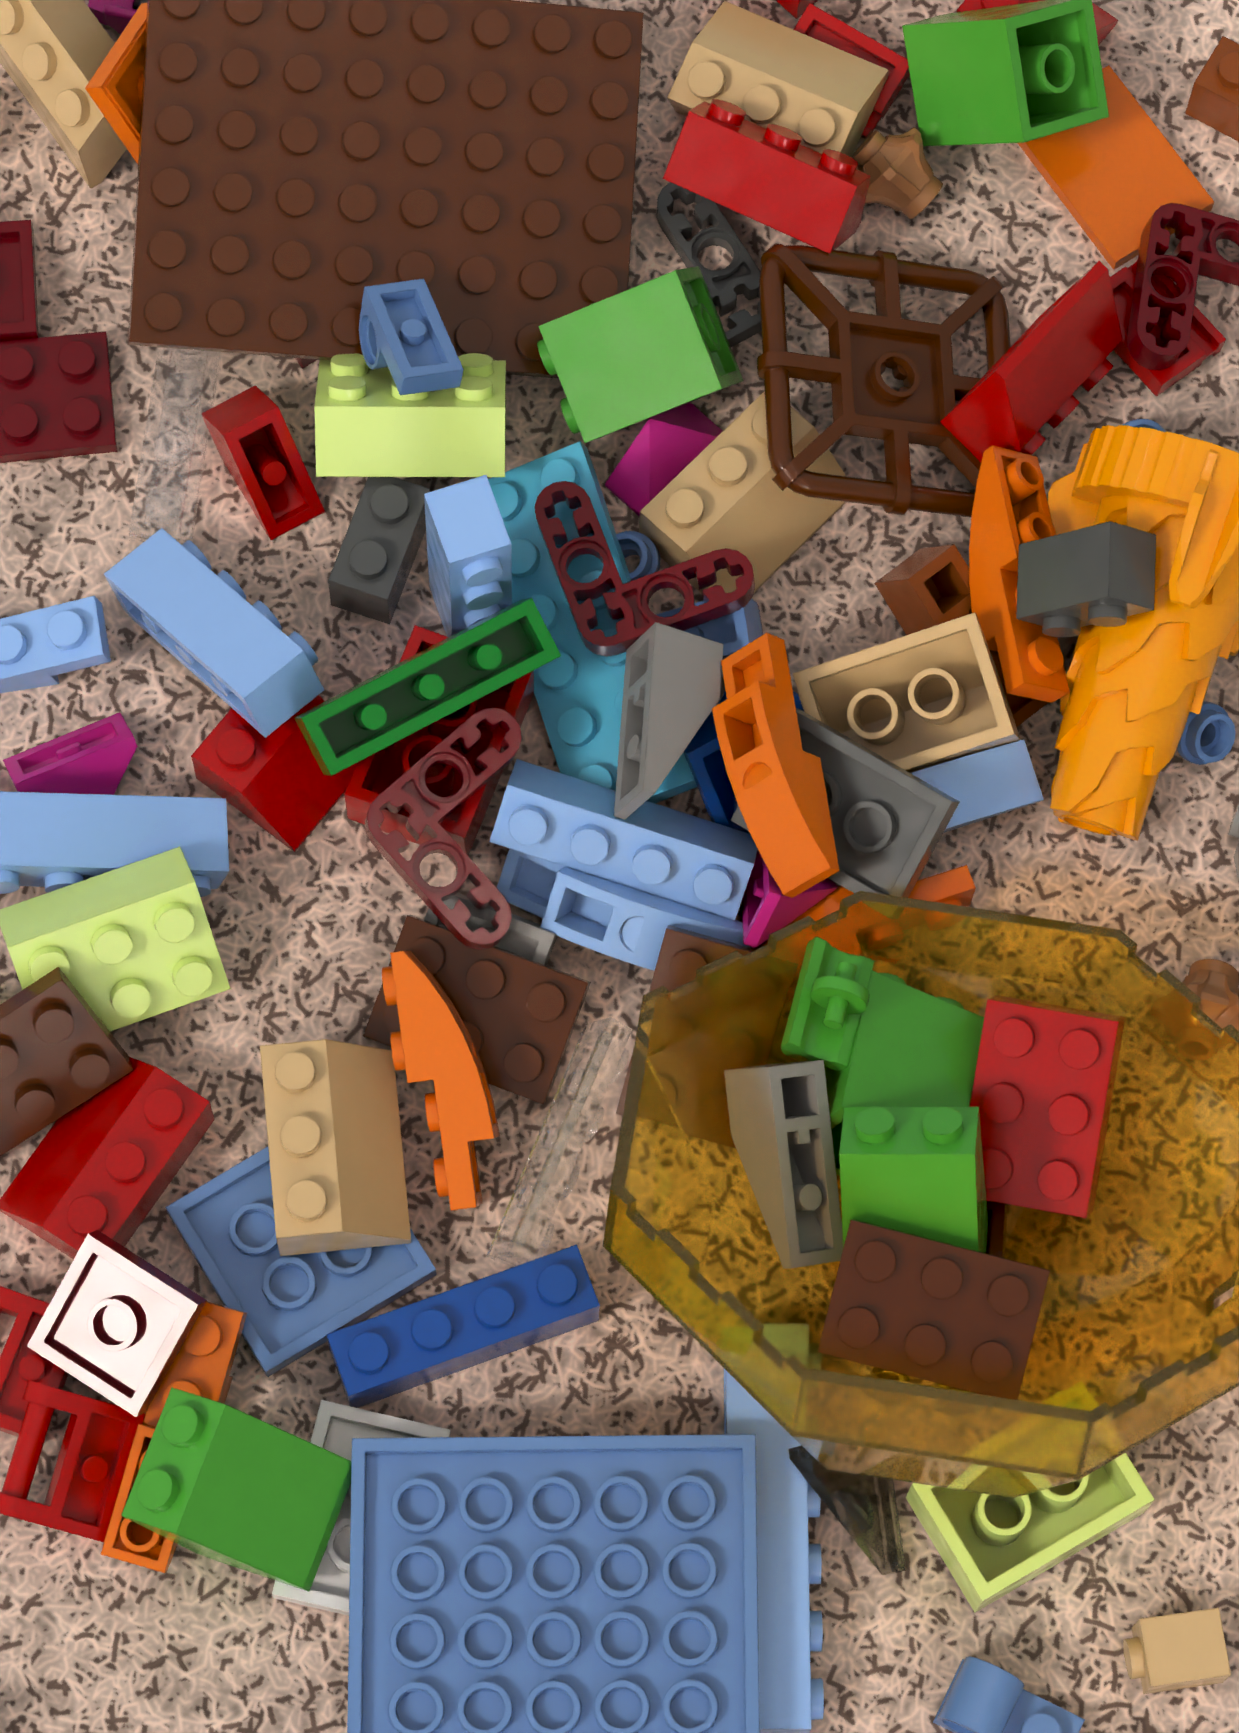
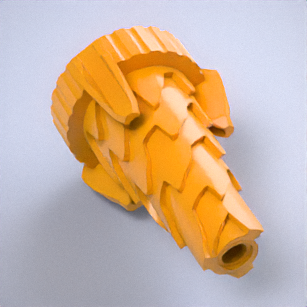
[1048,425,1239,841]

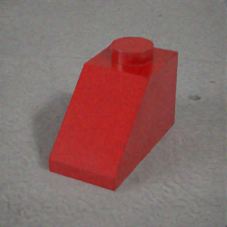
[201,385,325,540]

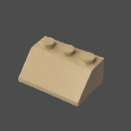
[0,0,127,188]
[667,1,890,157]
[639,391,846,594]
[793,612,1021,773]
[260,1039,411,1256]

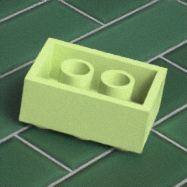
[314,353,506,477]
[0,847,231,1032]
[906,1384,1155,1613]

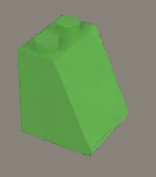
[902,0,1109,146]
[537,266,744,443]
[824,970,984,1176]
[839,1106,988,1253]
[121,1387,351,1592]

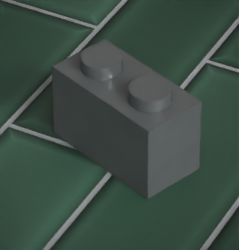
[328,477,430,624]
[1016,521,1156,637]

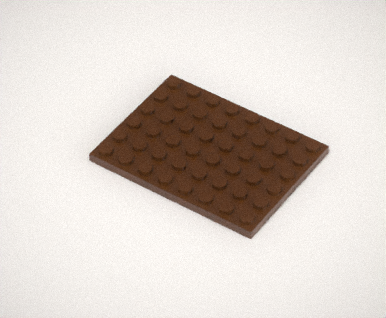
[128,0,644,378]

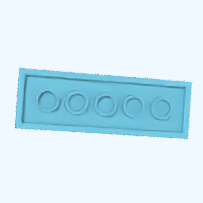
[488,441,697,804]

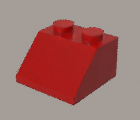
[191,695,358,852]

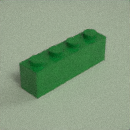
[294,598,561,776]

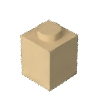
[1123,1608,1231,1694]

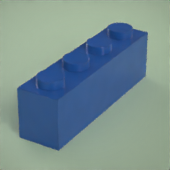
[326,1245,600,1408]

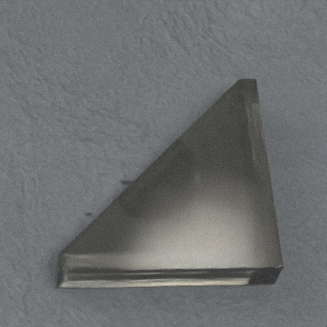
[788,1444,906,1575]

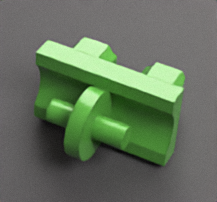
[781,937,874,1072]

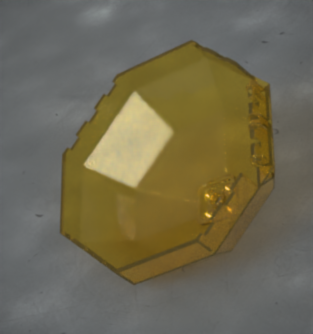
[603,891,1239,1498]

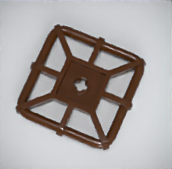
[757,244,1011,518]

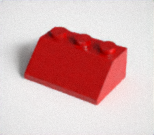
[663,99,871,254]
[940,261,1123,462]
[0,1057,215,1260]

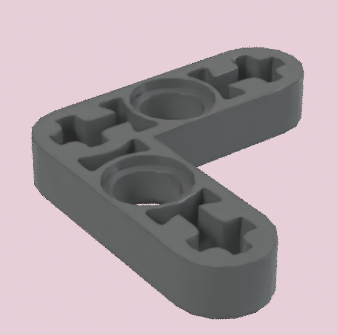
[656,182,762,347]

